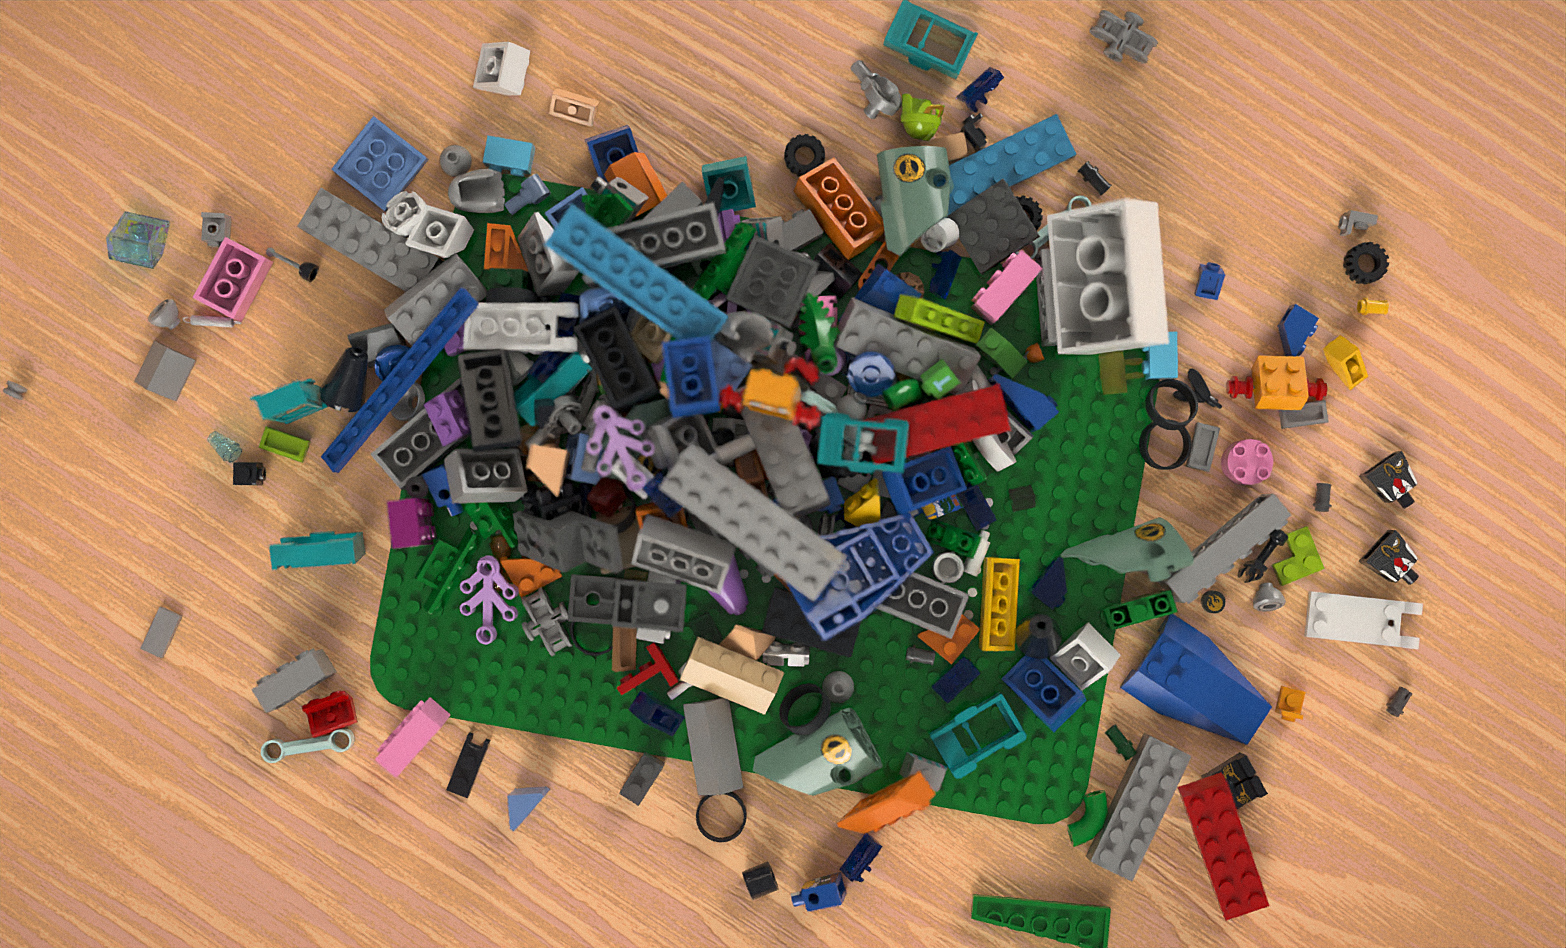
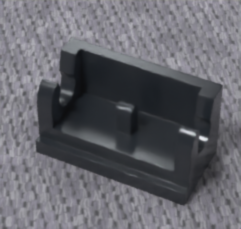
[813,243,863,299]

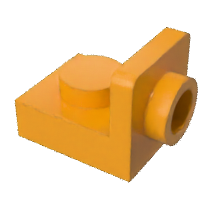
[1275,686,1306,722]

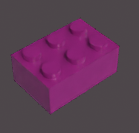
[387,498,437,548]

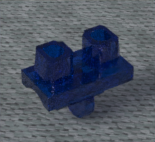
[528,351,571,383]
[642,471,684,519]

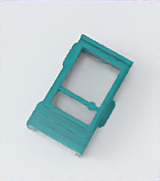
[883,0,978,80]
[513,351,593,426]
[250,379,328,425]
[818,412,909,473]
[269,531,365,570]
[928,692,1027,779]

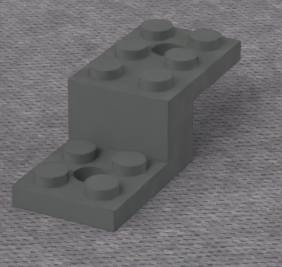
[513,510,623,573]
[568,574,687,632]

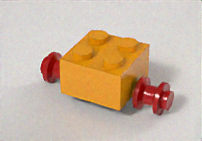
[1226,356,1328,410]
[719,369,821,430]

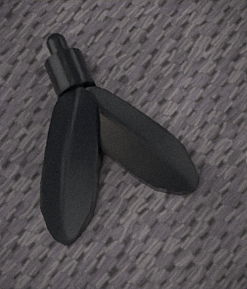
[1173,369,1222,409]

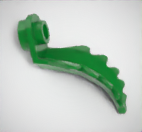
[799,293,840,374]

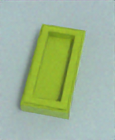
[258,426,311,463]

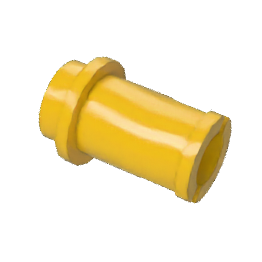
[1357,297,1389,316]

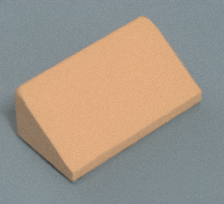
[549,89,599,127]
[919,132,968,162]

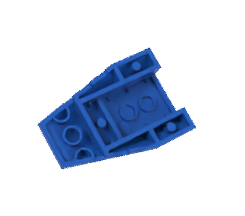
[786,513,934,641]
[1120,614,1272,745]

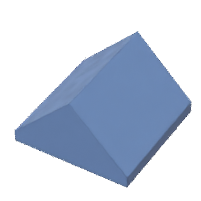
[508,786,550,832]

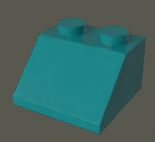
[702,156,756,212]

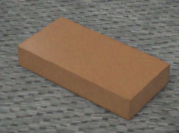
[612,627,637,672]

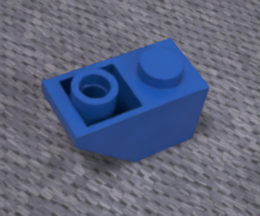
[1278,304,1319,357]

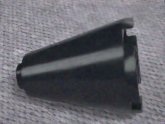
[319,346,368,412]
[1015,613,1062,659]

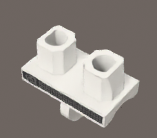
[843,425,877,462]

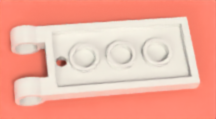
[463,303,579,352]
[1304,591,1423,649]

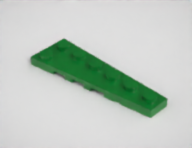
[971,894,1111,948]

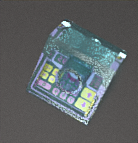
[106,211,170,269]

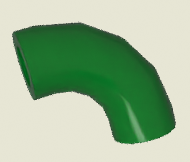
[882,379,925,411]
[1067,790,1108,847]

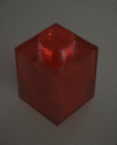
[587,476,626,518]

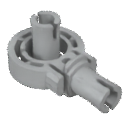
[851,60,902,119]
[525,395,583,448]

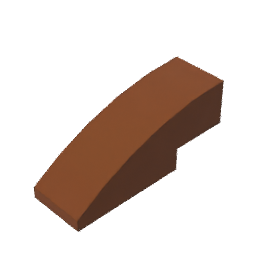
[733,449,769,499]

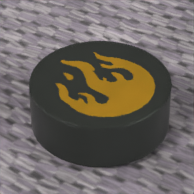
[1201,590,1226,614]

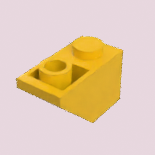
[844,478,881,527]

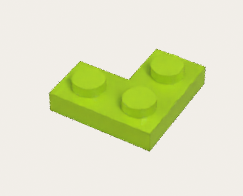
[1272,526,1325,586]

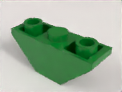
[925,519,982,559]
[1104,589,1178,630]

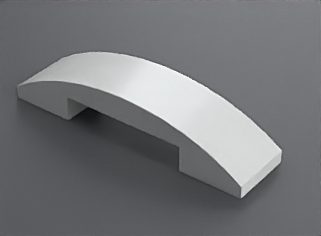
[963,380,1017,471]

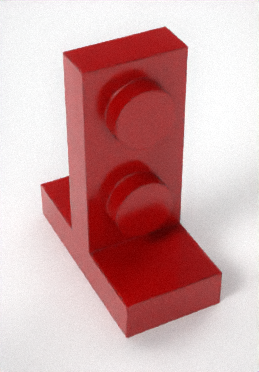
[617,642,679,695]

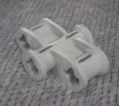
[1090,10,1158,64]
[521,587,573,656]

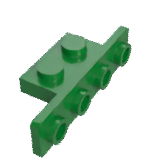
[692,221,756,301]
[939,399,987,486]
[462,502,519,548]
[414,528,477,615]

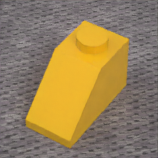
[1323,335,1368,390]

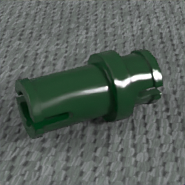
[1105,724,1137,761]

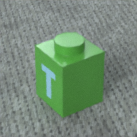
[920,359,960,400]

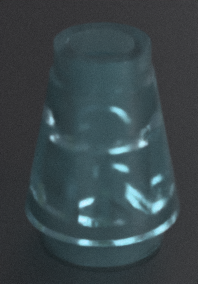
[207,431,242,463]

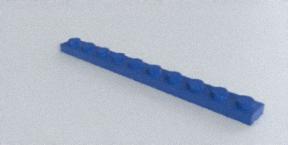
[321,288,479,473]

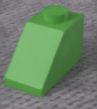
[976,328,1028,379]

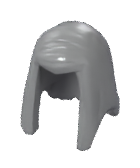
[448,169,505,213]
[716,312,773,363]

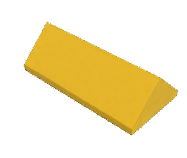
[979,557,1020,651]

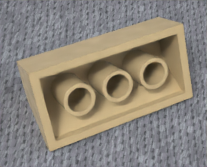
[679,637,784,714]

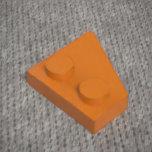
[484,223,528,272]
[500,556,562,597]
[917,614,980,664]

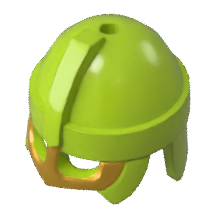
[901,93,945,141]

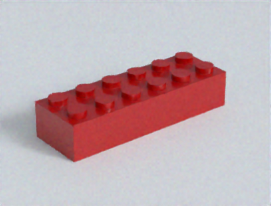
[863,384,1012,464]
[1177,772,1270,921]

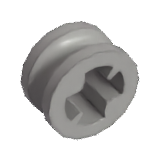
[3,381,28,400]

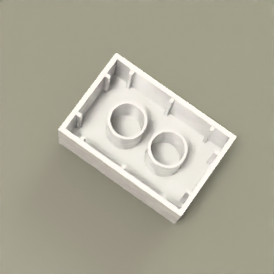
[1047,199,1169,355]

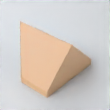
[527,444,570,497]
[719,625,776,660]

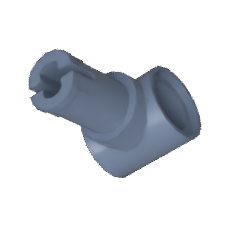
[504,174,551,215]

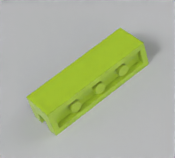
[894,294,985,344]

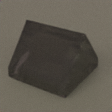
[1008,485,1036,512]

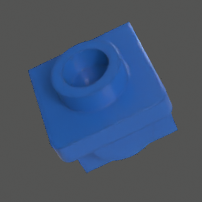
[1194,262,1225,300]

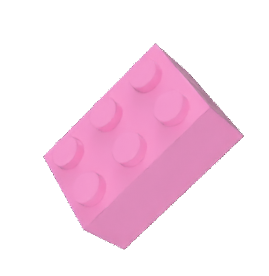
[193,237,273,322]
[971,250,1042,325]
[375,697,451,777]

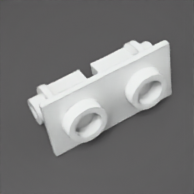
[763,641,809,667]

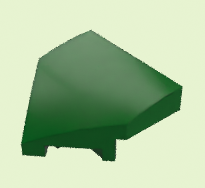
[582,194,634,229]

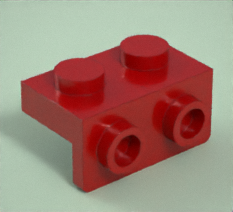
[783,356,820,387]
[302,691,358,738]

